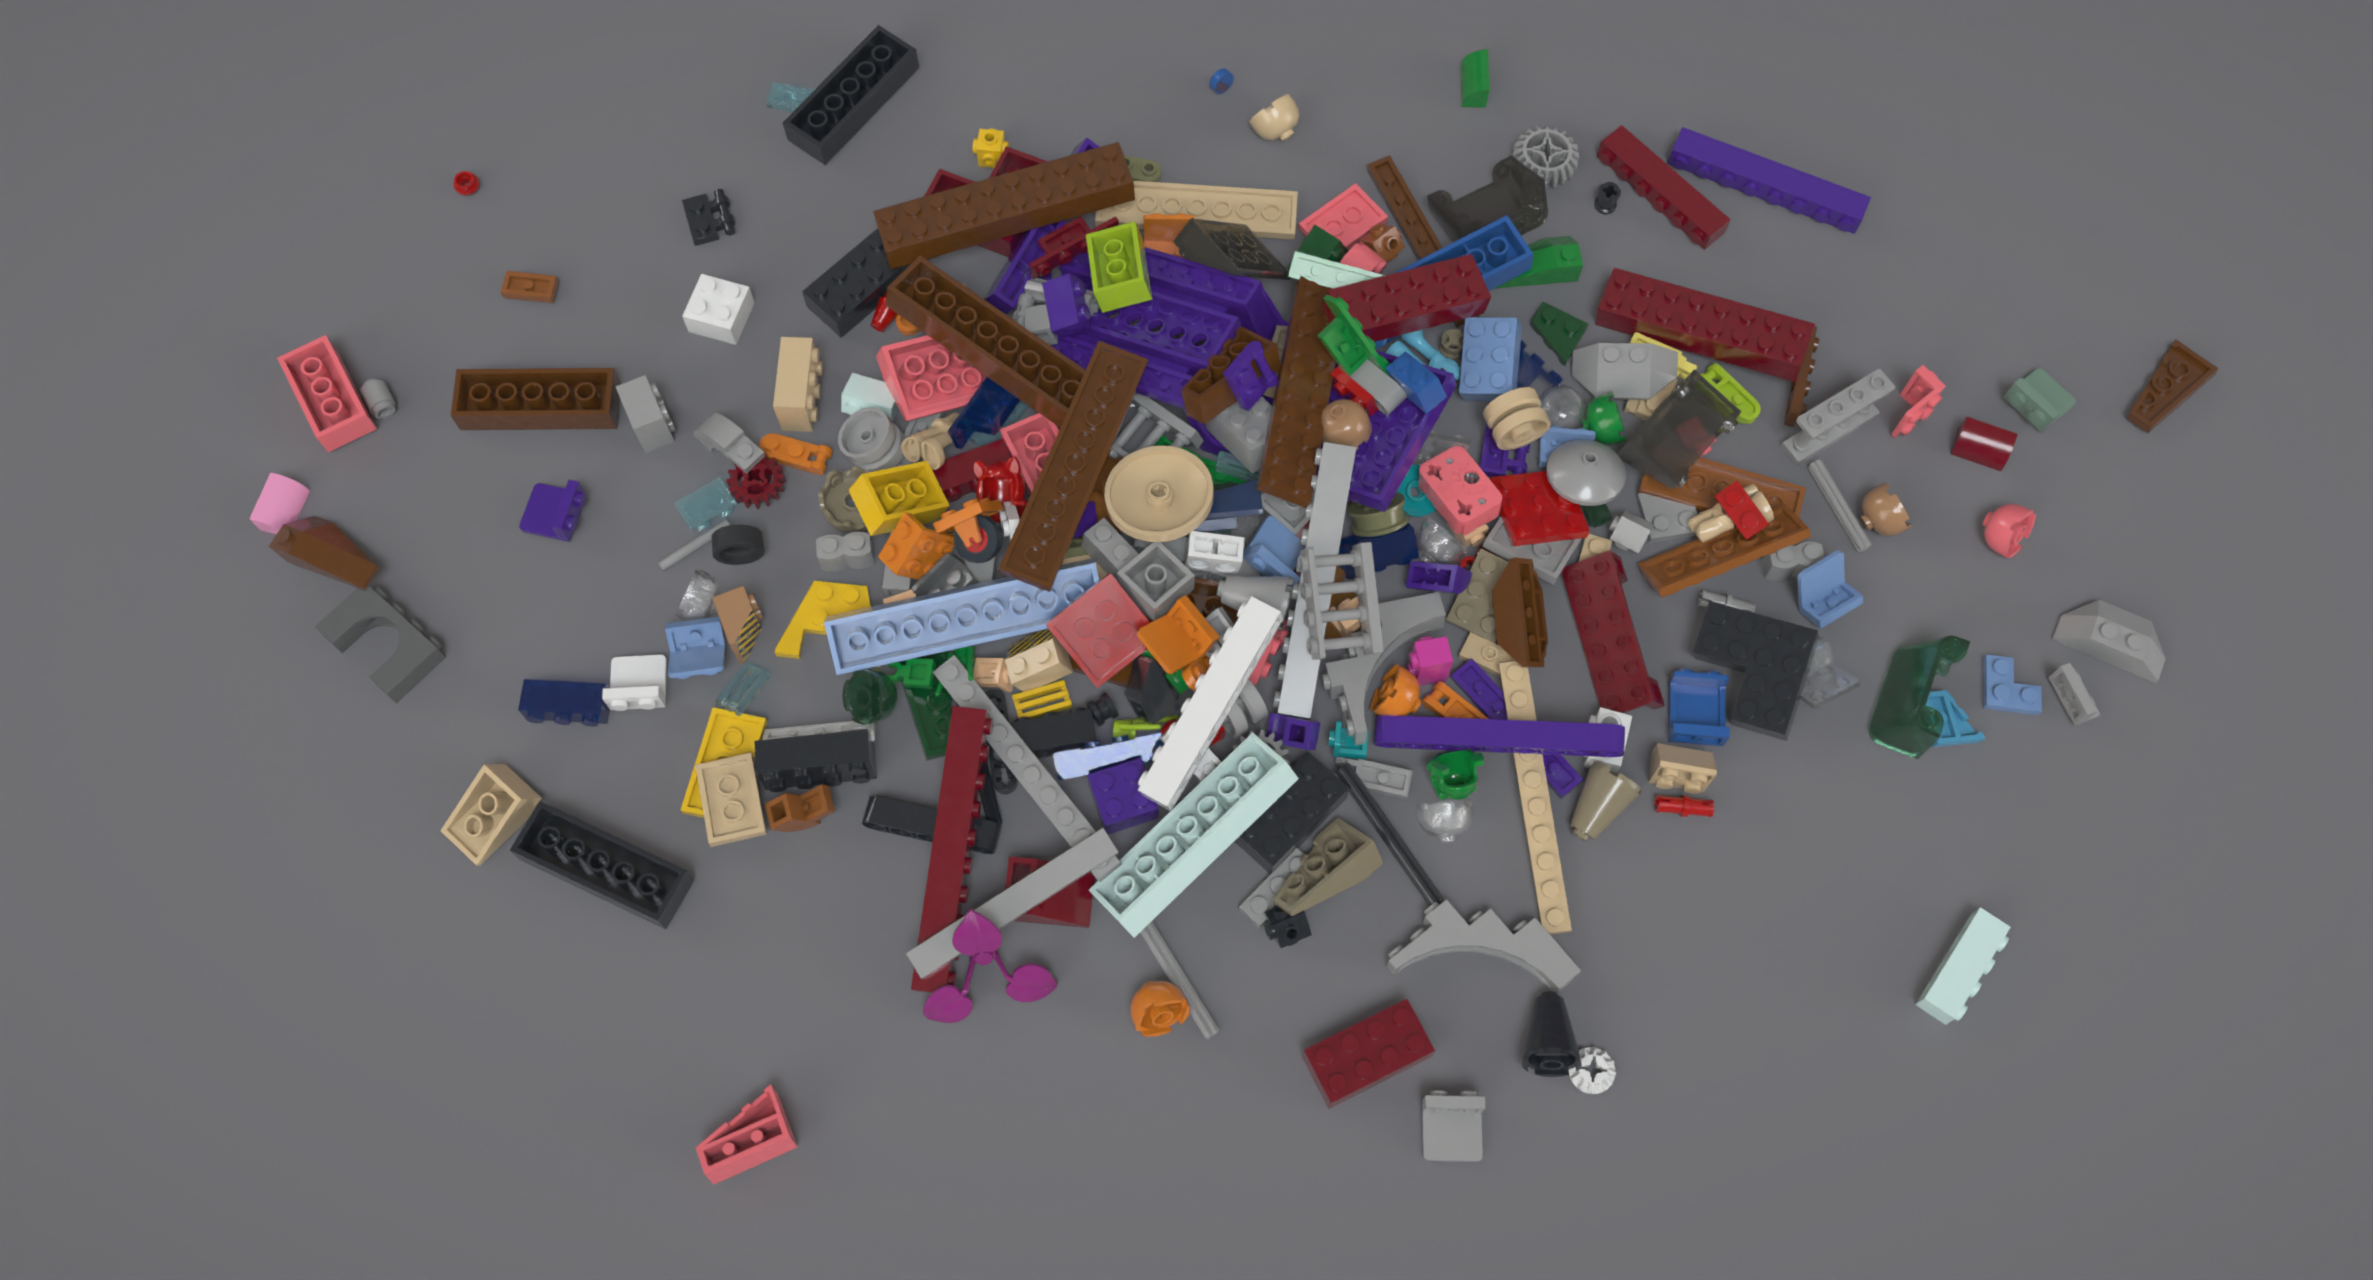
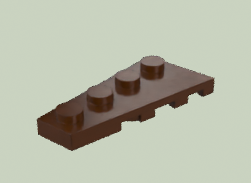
[2127,339,2218,433]

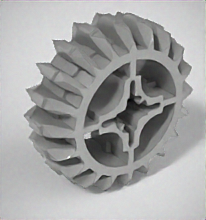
[1512,125,1579,189]

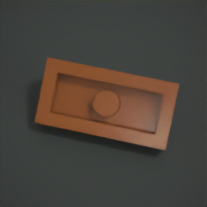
[500,271,559,303]

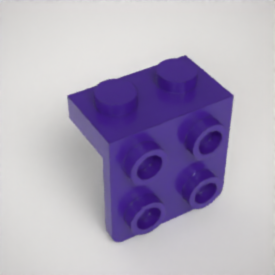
[519,480,587,542]

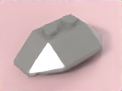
[1572,343,1678,400]
[2051,600,2166,683]

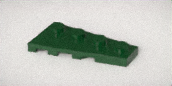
[899,651,951,761]

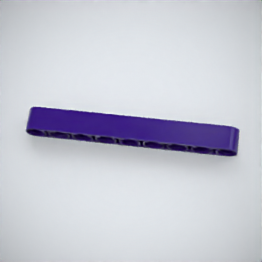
[1374,715,1625,757]

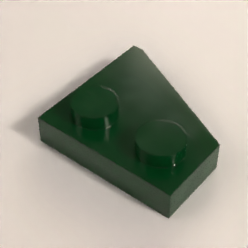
[1530,302,1589,366]

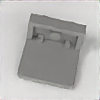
[1422,1091,1485,1162]

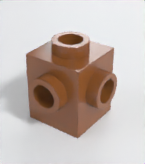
[1359,223,1405,262]

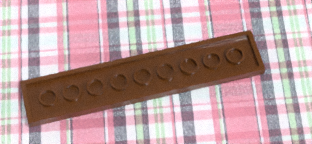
[1256,276,1336,508]
[998,341,1148,592]

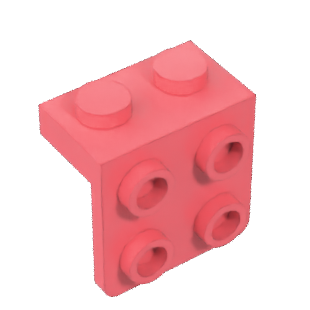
[1891,365,1946,438]

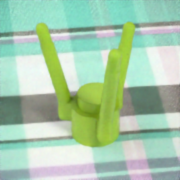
[1113,715,1179,756]

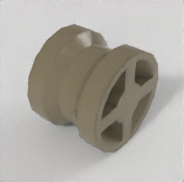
[1439,329,1464,361]

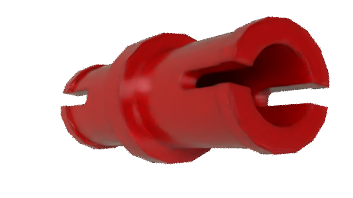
[1654,795,1714,817]

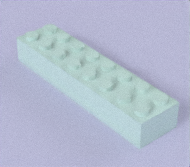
[1089,733,1299,938]

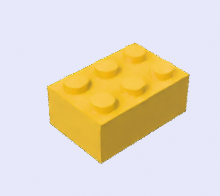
[849,461,950,536]

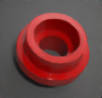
[453,171,479,196]

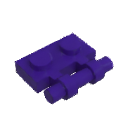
[1479,424,1530,477]

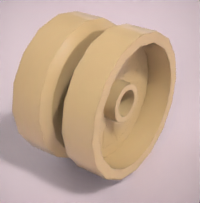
[1483,387,1551,450]

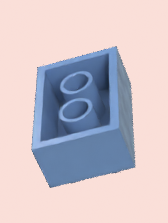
[1459,317,1522,402]

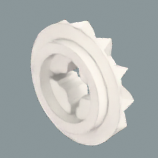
[1569,1046,1616,1094]

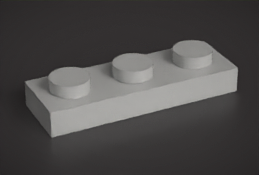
[1239,848,1304,929]

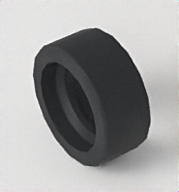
[711,524,764,565]

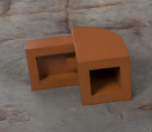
[764,784,835,832]

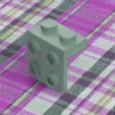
[2003,368,2076,433]

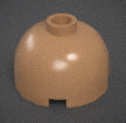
[1321,399,1372,450]
[1860,482,1912,536]

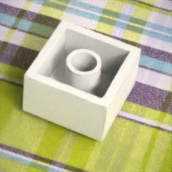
[682,274,755,345]

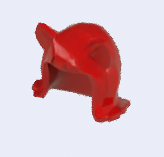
[974,456,1028,523]

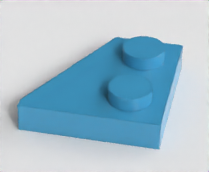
[1917,690,1985,748]

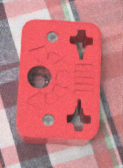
[1418,446,1502,535]

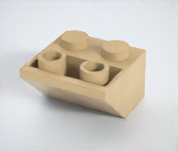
[1648,743,1717,794]

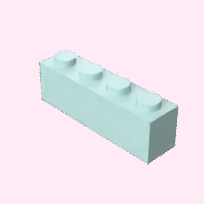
[1915,907,2011,1025]

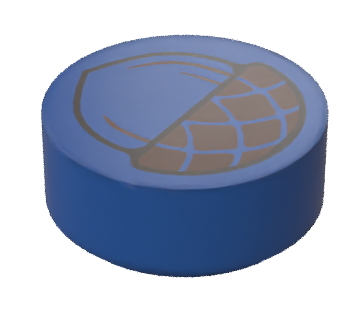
[1210,68,1234,94]

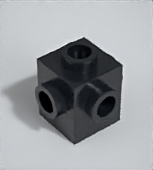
[1264,905,1312,948]

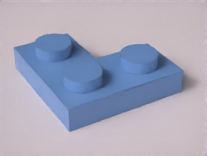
[1983,654,2042,715]

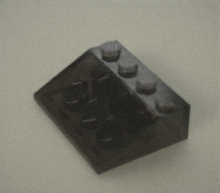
[1173,218,1291,280]

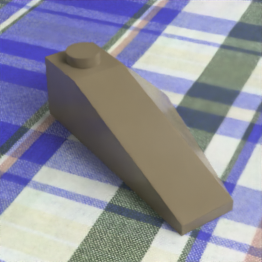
[1273,818,1383,916]

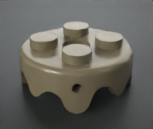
[818,466,869,533]

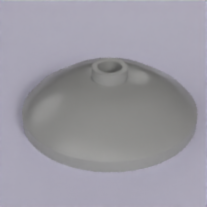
[1546,439,1626,506]

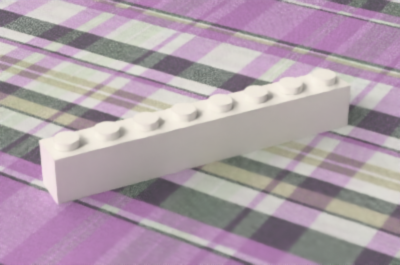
[1138,596,1283,811]

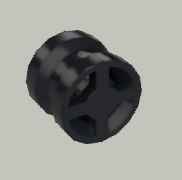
[1086,693,1118,727]

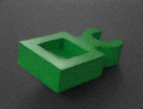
[885,658,936,689]

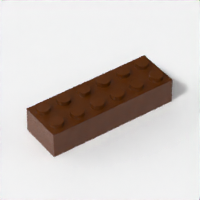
[451,368,621,430]

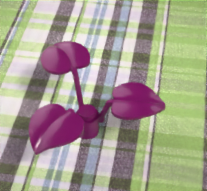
[923,909,1058,1023]

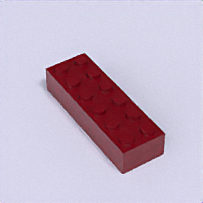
[1322,254,1492,342]

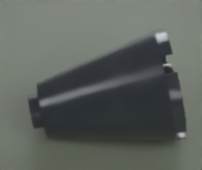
[1522,991,1582,1077]

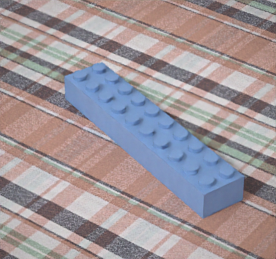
[824,558,1099,675]

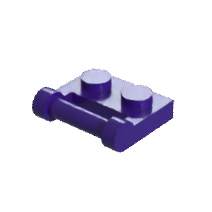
[1223,341,1278,411]

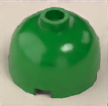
[1582,391,1627,445]

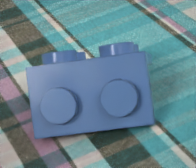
[1243,516,1306,587]
[1797,550,1863,629]
[665,617,726,679]

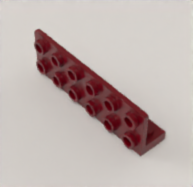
[1562,550,1665,713]

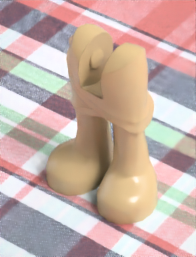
[901,412,977,470]
[1688,484,1774,542]

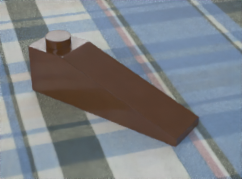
[268,516,379,591]

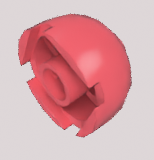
[1983,504,2036,558]

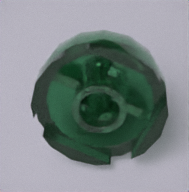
[842,669,898,725]

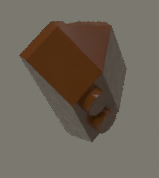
[1492,558,1548,668]

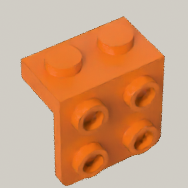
[878,512,955,579]
[1137,595,1220,674]

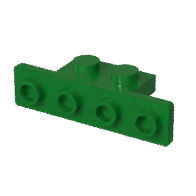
[1317,295,1390,376]

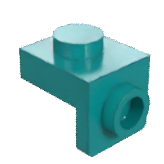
[1329,721,1369,760]

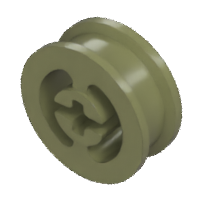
[1347,492,1409,537]

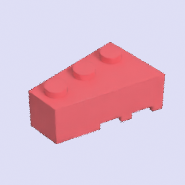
[696,1084,797,1184]

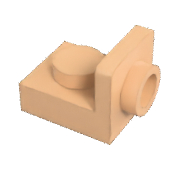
[973,658,1013,692]

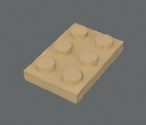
[695,753,767,847]

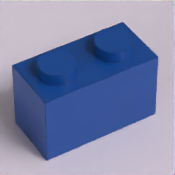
[1386,351,1447,414]

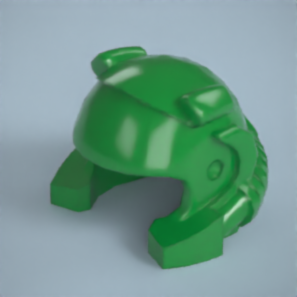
[1427,749,1484,800]

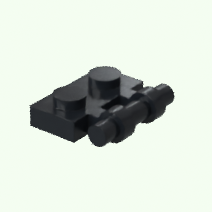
[682,189,735,246]

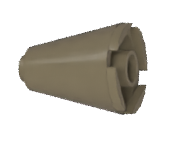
[1570,761,1641,842]

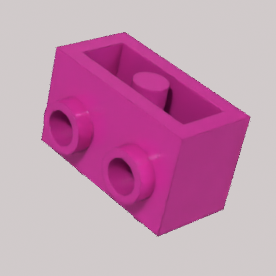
[1406,636,1453,686]

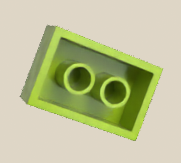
[1086,221,1152,313]

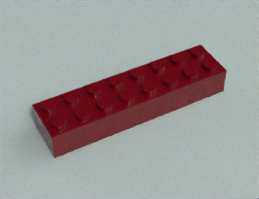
[1596,268,1815,382]

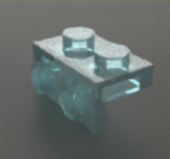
[673,477,737,532]

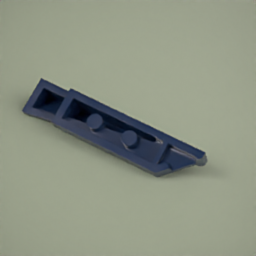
[1194,480,1263,532]

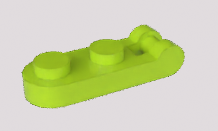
[1694,363,1761,424]

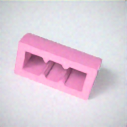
[250,473,310,534]

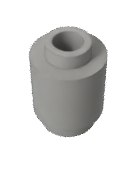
[360,379,395,419]

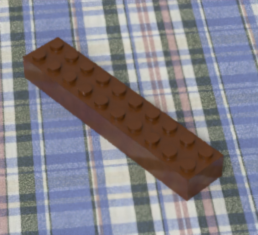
[873,142,1135,269]
[886,255,1128,427]

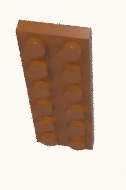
[1638,444,1806,517]
[1638,504,1811,598]

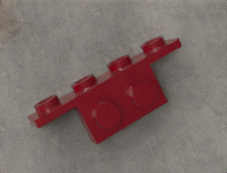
[1029,216,1119,279]

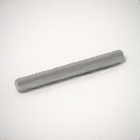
[1140,921,1219,1039]

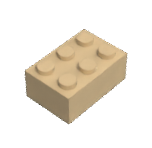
[773,337,824,432]

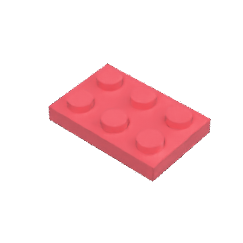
[1298,183,1388,250]

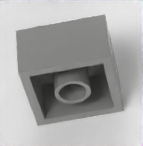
[616,375,676,453]
[1117,542,1195,621]

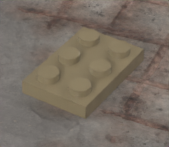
[1445,549,1509,643]

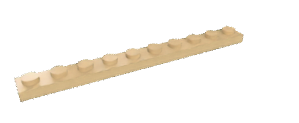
[1499,661,1572,935]

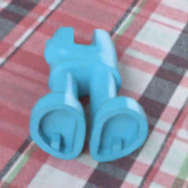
[1386,330,1461,381]

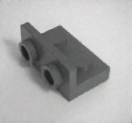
[911,553,978,596]

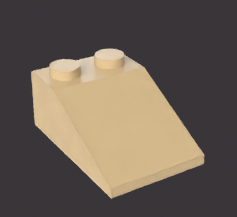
[440,764,542,866]

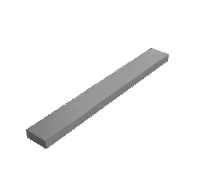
[906,828,1119,979]

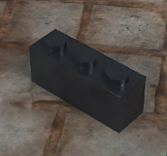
[1010,707,1097,759]

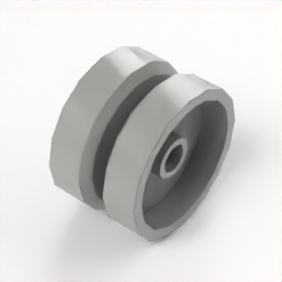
[838,407,905,472]
[1222,679,1268,739]

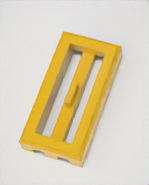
[1012,680,1072,719]

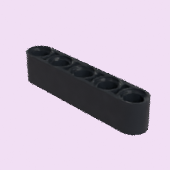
[862,796,1002,854]

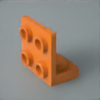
[1143,213,1194,261]

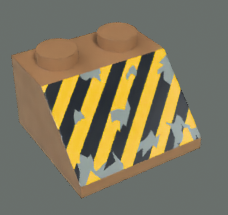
[712,586,763,664]

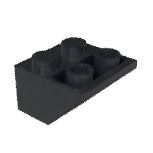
[1125,655,1180,725]

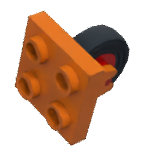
[933,498,1004,563]

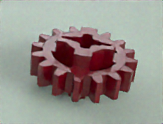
[726,453,786,509]

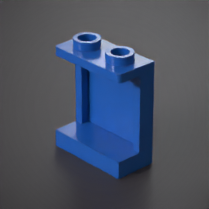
[1668,669,1730,746]

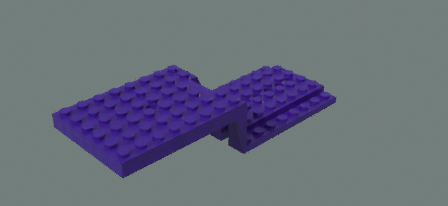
[1041,247,1456,512]

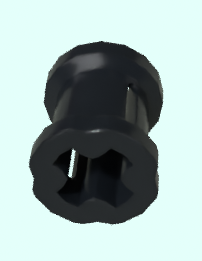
[1594,182,1621,215]

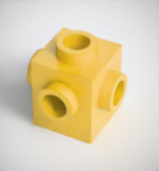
[973,128,1009,168]

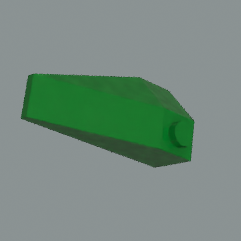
[1494,236,1583,289]

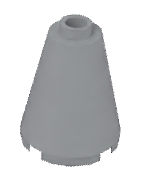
[1217,576,1294,631]

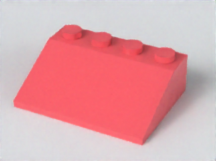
[876,335,1004,422]

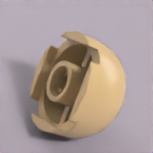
[1249,94,1299,142]

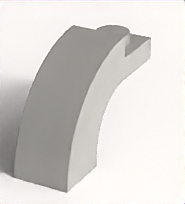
[693,413,765,474]

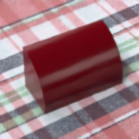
[1950,417,2018,472]

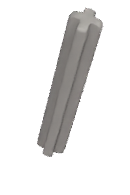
[1808,459,1872,552]

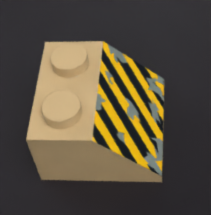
[1005,629,1073,692]

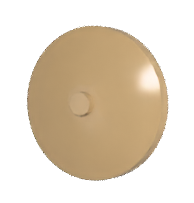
[1104,446,1214,542]

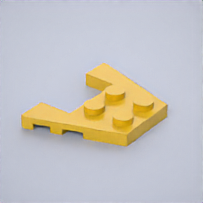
[774,581,881,667]

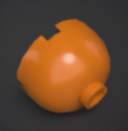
[1369,664,1421,716]
[1130,981,1190,1037]

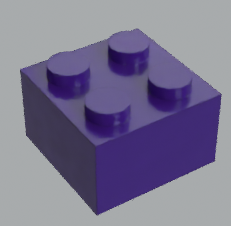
[1087,758,1158,835]

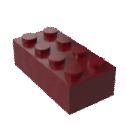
[1302,999,1435,1109]

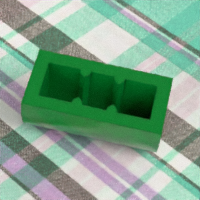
[1460,49,1490,108]

